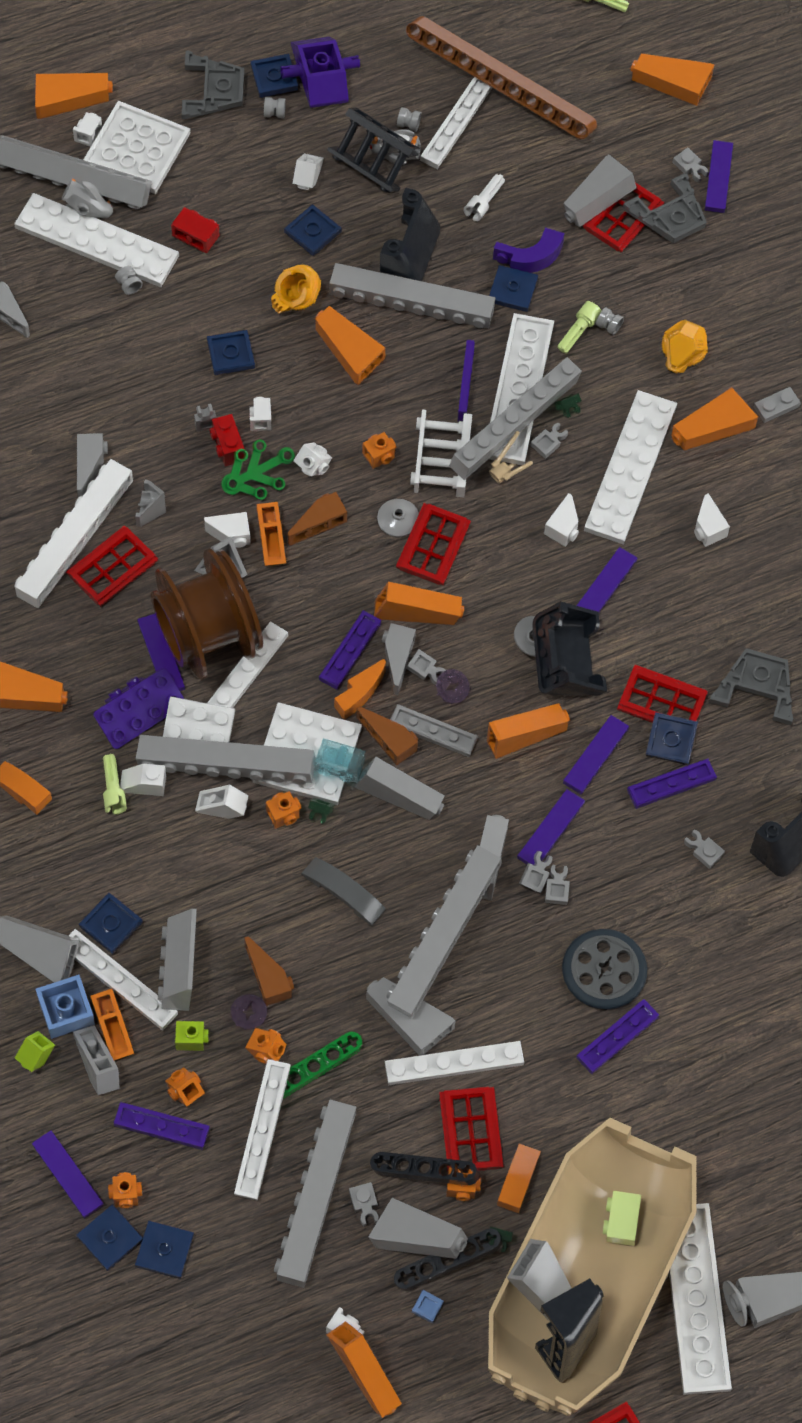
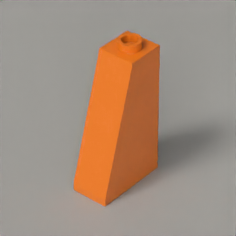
[630,54,714,106]
[35,73,113,119]
[315,306,386,385]
[671,388,758,451]
[374,582,464,625]
[0,662,68,712]
[487,703,570,759]
[326,1321,402,1418]

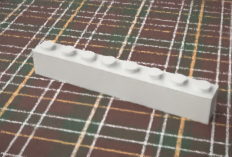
[15,459,133,608]

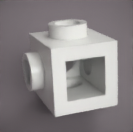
[294,442,332,476]

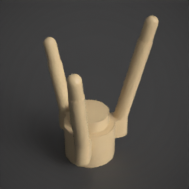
[489,431,533,484]

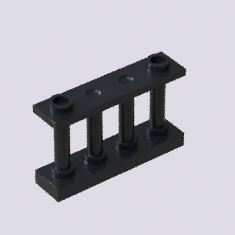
[327,107,421,193]

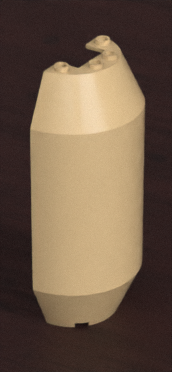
[488,1118,697,1416]

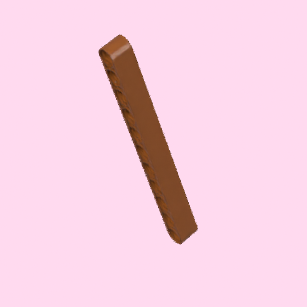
[406,16,597,139]

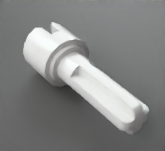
[464,174,505,221]

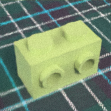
[603,1191,641,1246]

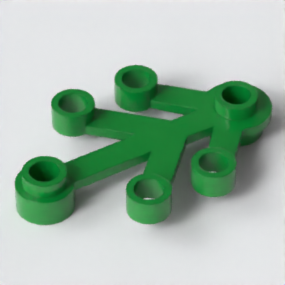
[221,439,295,500]

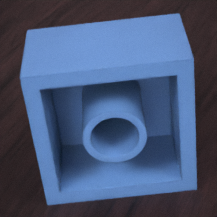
[35,975,95,1039]

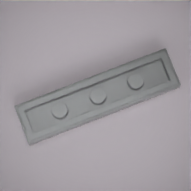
[390,704,478,757]

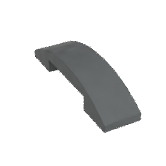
[301,857,386,926]

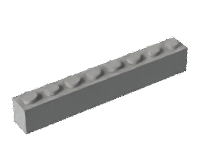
[0,135,152,209]
[329,263,495,329]
[449,357,582,480]
[136,735,316,784]
[386,845,502,1018]
[274,1100,356,1288]

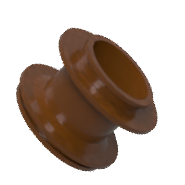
[151,549,263,680]

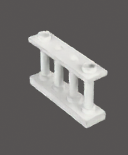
[410,410,472,498]

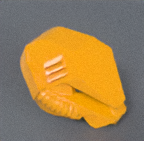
[271,265,321,314]
[661,320,708,373]

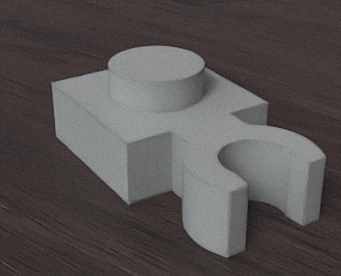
[672,148,708,182]
[194,404,216,432]
[530,423,568,459]
[406,649,447,686]
[684,830,725,869]
[519,851,552,893]
[545,865,570,905]
[349,1182,378,1227]

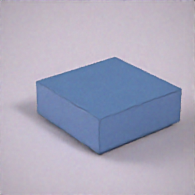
[412,1290,444,1323]

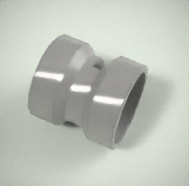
[264,97,286,119]
[397,107,421,131]
[115,266,143,295]
[596,307,624,335]

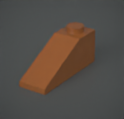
[288,492,347,546]
[356,707,418,766]
[244,936,294,1006]

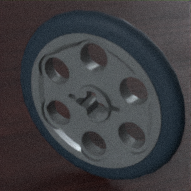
[562,929,647,1009]

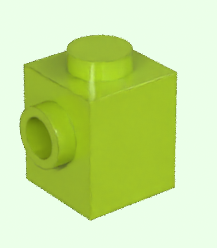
[175,1021,209,1051]
[15,1031,55,1072]

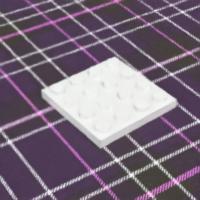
[83,101,190,194]
[253,703,362,805]

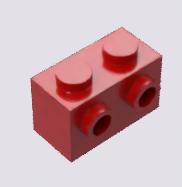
[171,207,219,254]
[209,414,245,467]

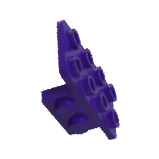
[93,668,184,749]

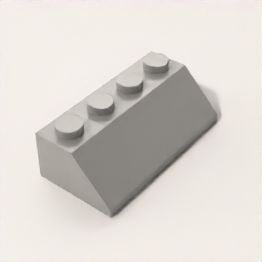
[158,909,197,1011]

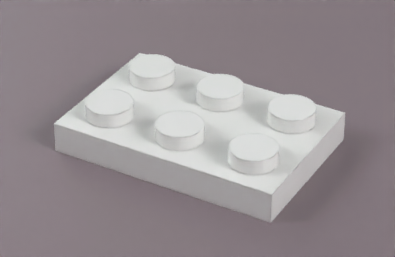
[163,696,235,742]

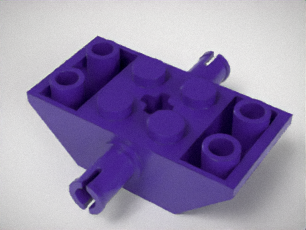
[280,37,360,108]

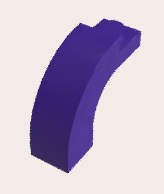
[493,228,565,273]

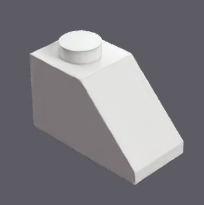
[292,153,324,190]
[544,493,579,547]
[694,493,730,547]
[204,512,250,548]
[120,764,166,796]
[195,785,248,819]

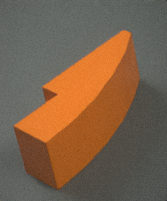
[256,502,286,566]
[334,659,386,720]
[0,761,52,815]
[90,989,134,1060]
[497,1144,541,1213]

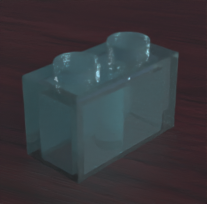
[315,738,365,783]

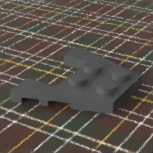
[182,51,244,119]
[622,173,707,243]
[709,648,793,725]

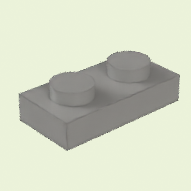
[754,387,801,423]

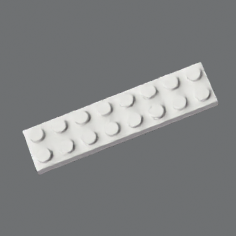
[15,193,179,287]
[489,313,554,465]
[584,390,677,544]
[669,1203,732,1395]

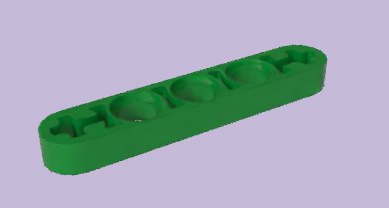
[283,1032,362,1099]

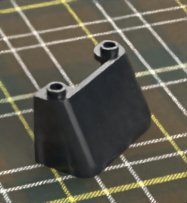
[380,187,440,281]
[532,601,607,696]
[750,799,802,877]
[535,1278,604,1382]

